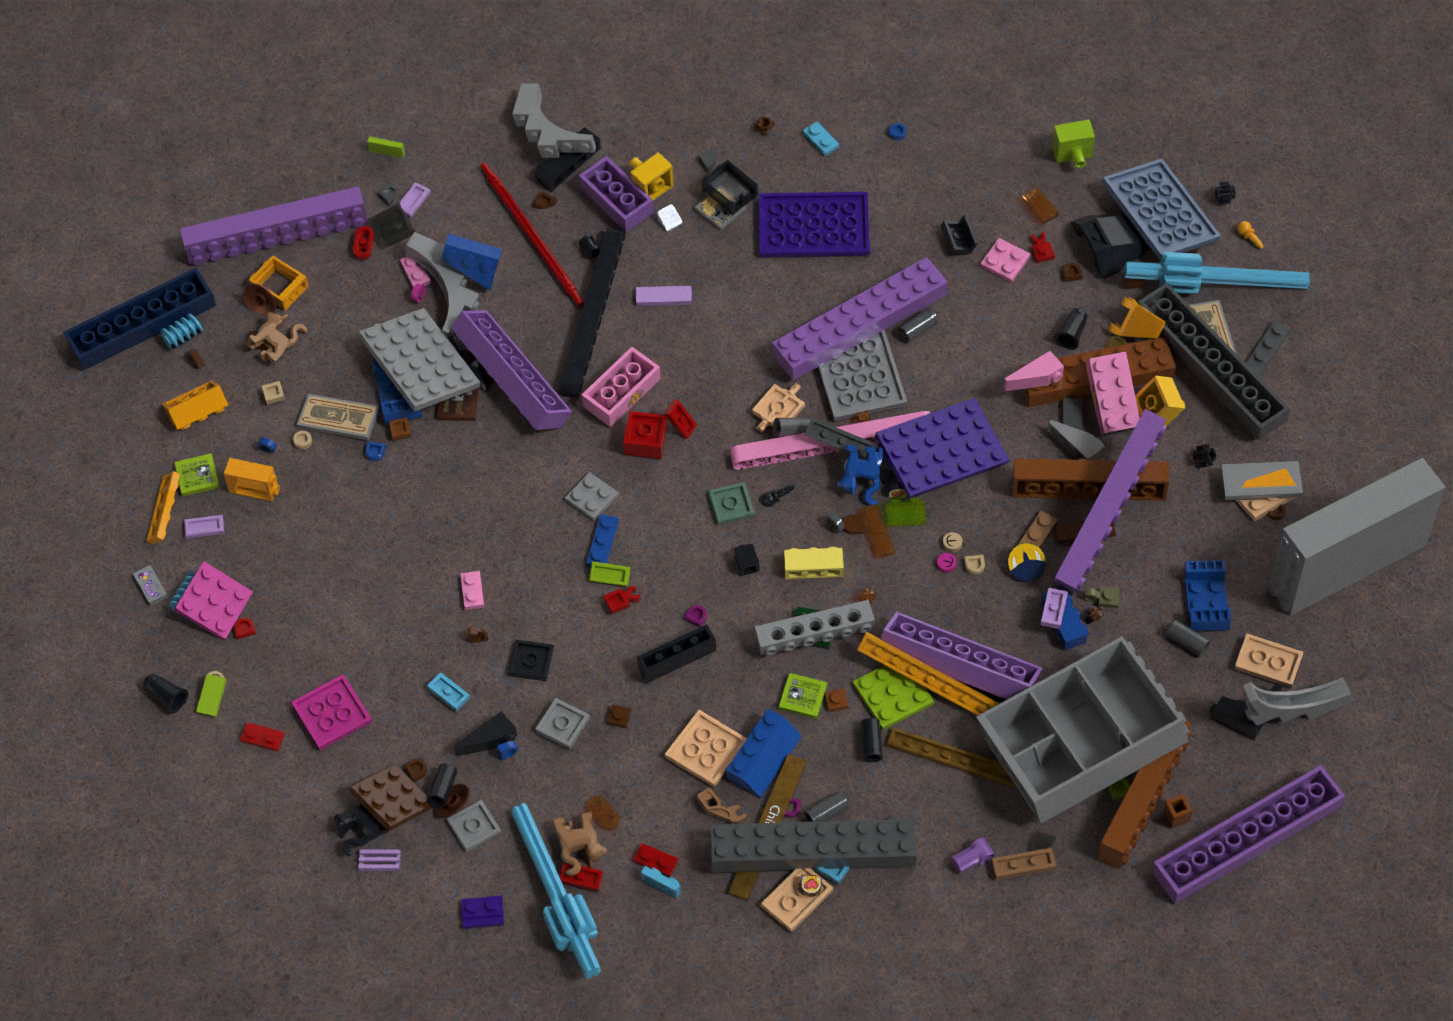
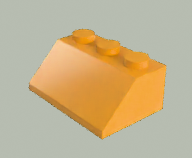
[162,380,228,430]

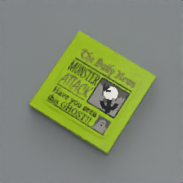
[175,453,220,497]
[779,673,828,719]

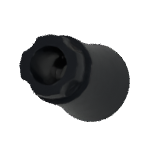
[1054,308,1088,350]
[143,673,188,713]

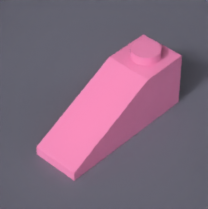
[1004,351,1064,391]

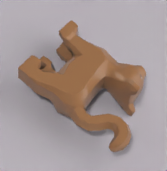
[246,312,307,364]
[553,812,606,876]

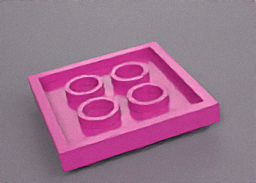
[174,561,253,640]
[291,674,372,750]

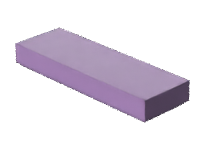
[636,286,692,306]

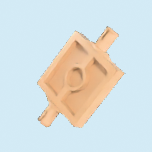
[752,383,805,432]

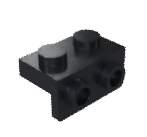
[941,215,978,255]

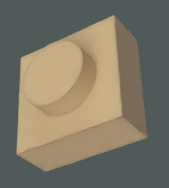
[262,381,285,405]

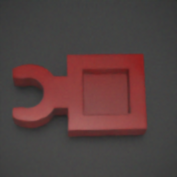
[1031,232,1055,263]
[604,586,641,614]

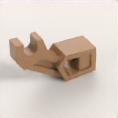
[697,787,747,824]

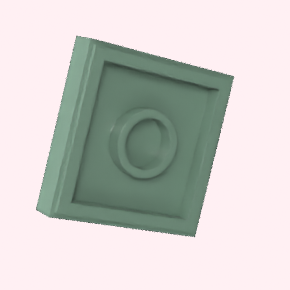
[708,482,755,525]

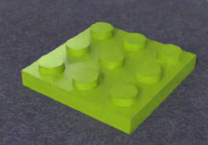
[853,665,934,730]

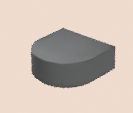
[827,511,845,533]

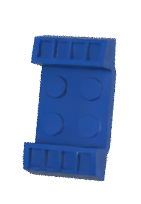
[372,360,422,425]
[1184,560,1231,631]

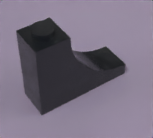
[1210,683,1283,740]

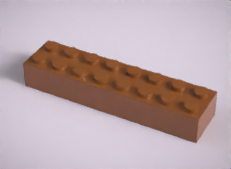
[1020,337,1176,407]
[1012,458,1170,501]
[1098,720,1192,870]

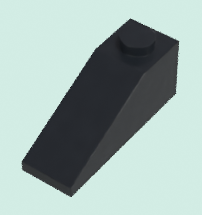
[454,711,517,756]

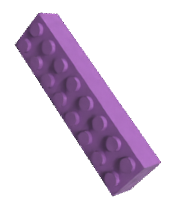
[451,310,572,430]
[881,611,1043,699]

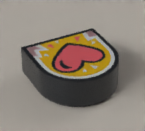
[888,483,907,498]

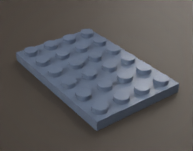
[1101,159,1221,260]

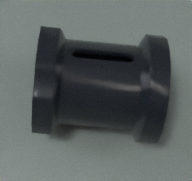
[579,235,600,259]

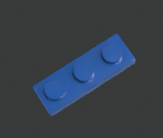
[586,514,619,567]

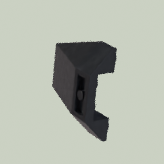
[1071,213,1151,278]

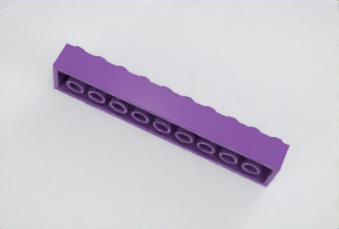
[180,186,368,266]
[772,257,948,380]
[1052,409,1167,595]
[1152,765,1345,904]

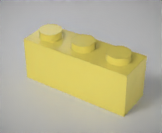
[784,547,844,579]

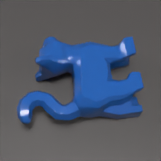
[838,445,883,506]

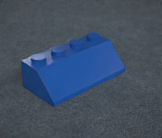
[726,709,802,799]

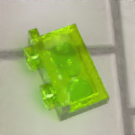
[885,497,926,527]

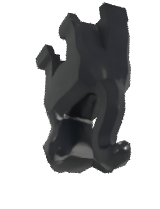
[334,804,389,856]

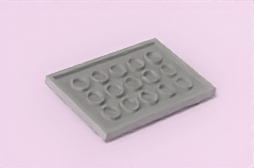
[359,308,480,412]
[818,330,907,422]

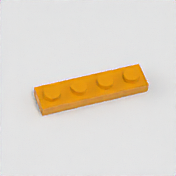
[146,471,180,545]

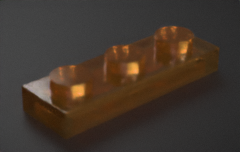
[859,504,896,559]

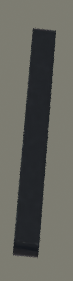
[560,227,626,397]

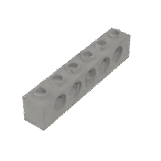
[755,600,875,656]

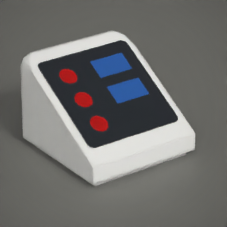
[657,204,682,232]

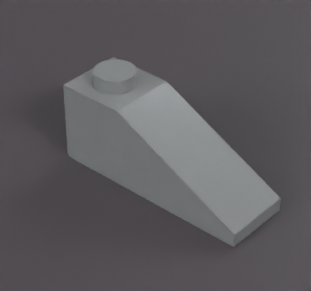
[1048,420,1105,460]

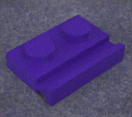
[461,895,504,929]

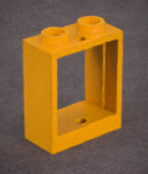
[249,256,309,311]
[224,458,280,501]

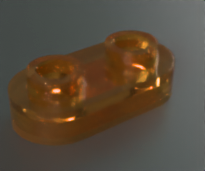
[587,796,621,831]

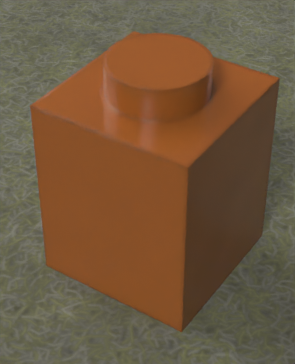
[1163,794,1193,828]

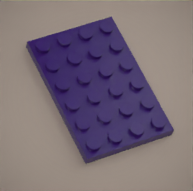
[759,192,870,257]
[875,398,1009,499]

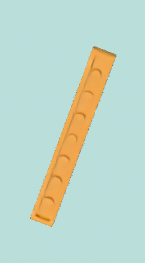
[857,632,999,716]

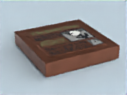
[438,388,478,421]

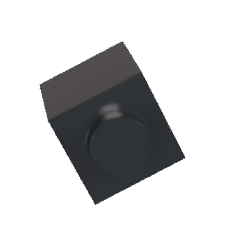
[734,543,760,576]

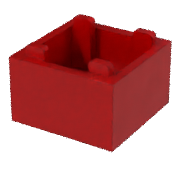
[623,411,668,459]

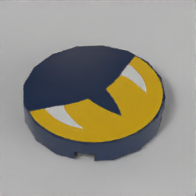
[1007,543,1046,582]

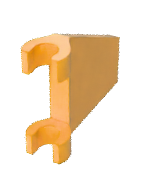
[1108,297,1166,338]

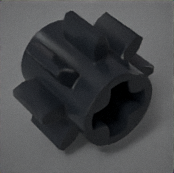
[1215,181,1236,204]
[1192,444,1216,468]

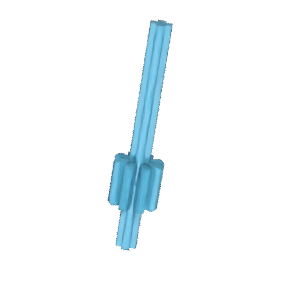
[1124,252,1310,294]
[511,803,601,979]

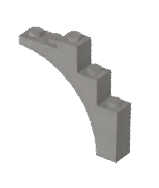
[512,84,596,158]
[405,232,480,340]
[1243,677,1354,726]

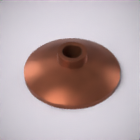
[243,283,276,316]
[435,784,470,817]

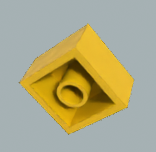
[629,152,674,200]
[1135,376,1185,426]

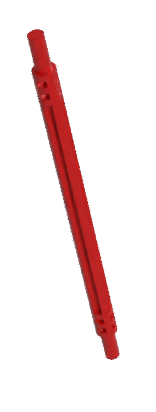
[480,163,584,308]

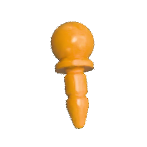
[1237,221,1263,249]

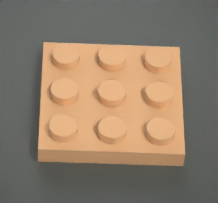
[665,710,747,788]

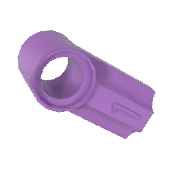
[951,838,995,874]

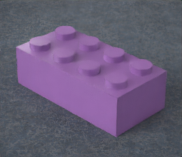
[579,156,654,232]

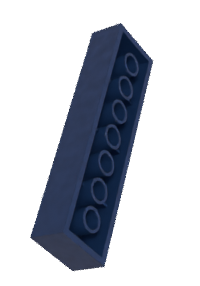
[63,268,216,371]

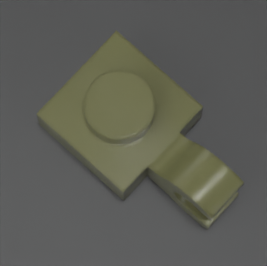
[1085,586,1119,608]

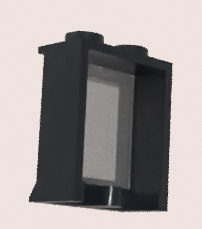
[702,160,758,216]

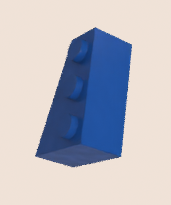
[441,234,502,290]

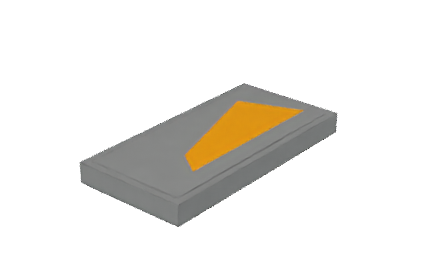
[1221,461,1303,500]

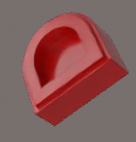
[234,618,256,640]

